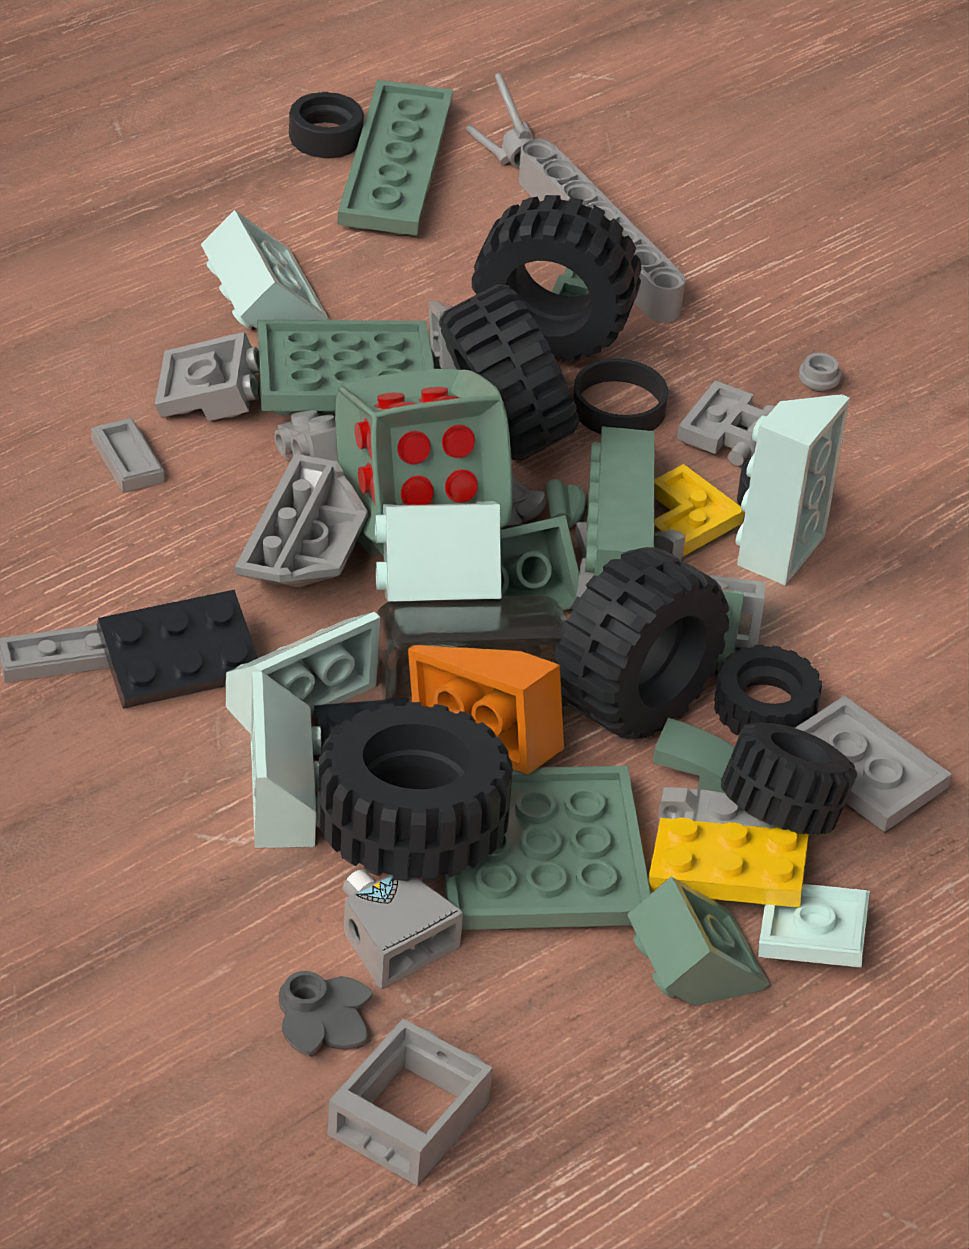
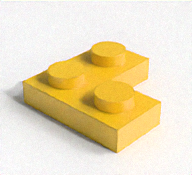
[654,464,745,556]

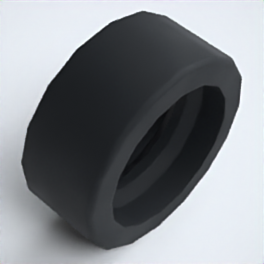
[289,92,364,158]

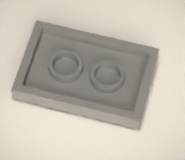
[795,695,952,832]

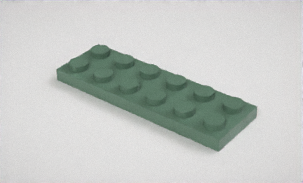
[337,80,453,236]

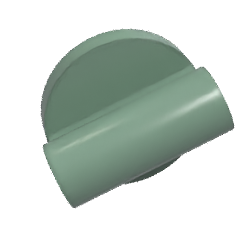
[546,479,587,528]

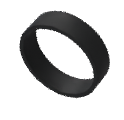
[573,359,668,434]

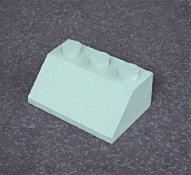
[201,210,330,329]
[226,612,380,734]
[251,672,321,848]

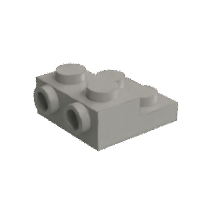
[155,332,260,421]
[274,410,338,461]

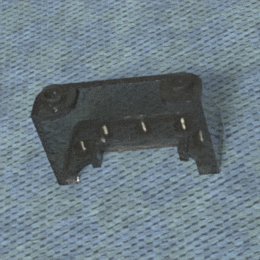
[377,595,570,707]

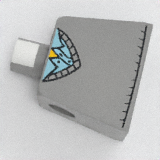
[343,869,463,990]

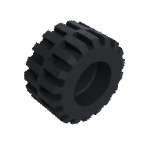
[721,722,857,835]

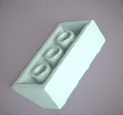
[736,394,850,585]

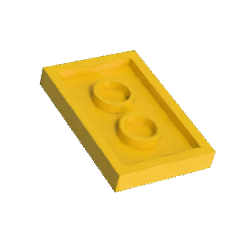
[649,818,809,908]

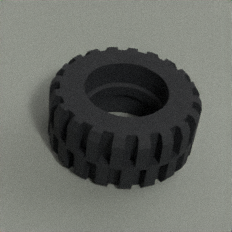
[472,195,642,362]
[439,284,579,460]
[554,547,730,739]
[317,702,513,881]

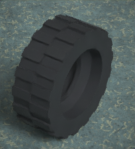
[714,645,822,735]

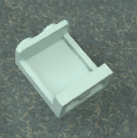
[375,501,501,601]

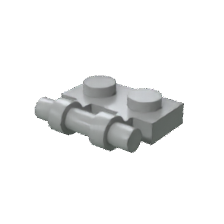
[677,380,775,466]

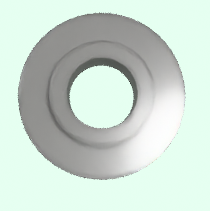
[798,353,841,391]

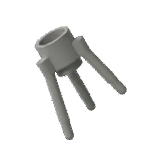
[466,73,534,169]

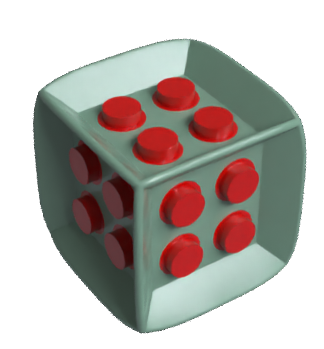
[335,369,513,544]

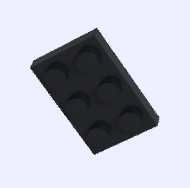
[97,589,258,709]

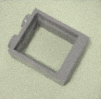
[327,1019,493,1186]

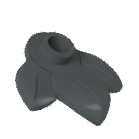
[278,971,373,1055]

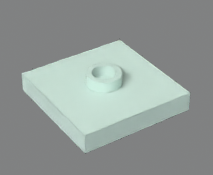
[758,884,869,967]

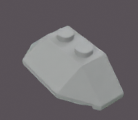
[235,454,368,588]

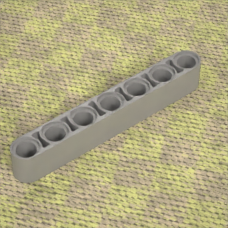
[518,138,685,323]

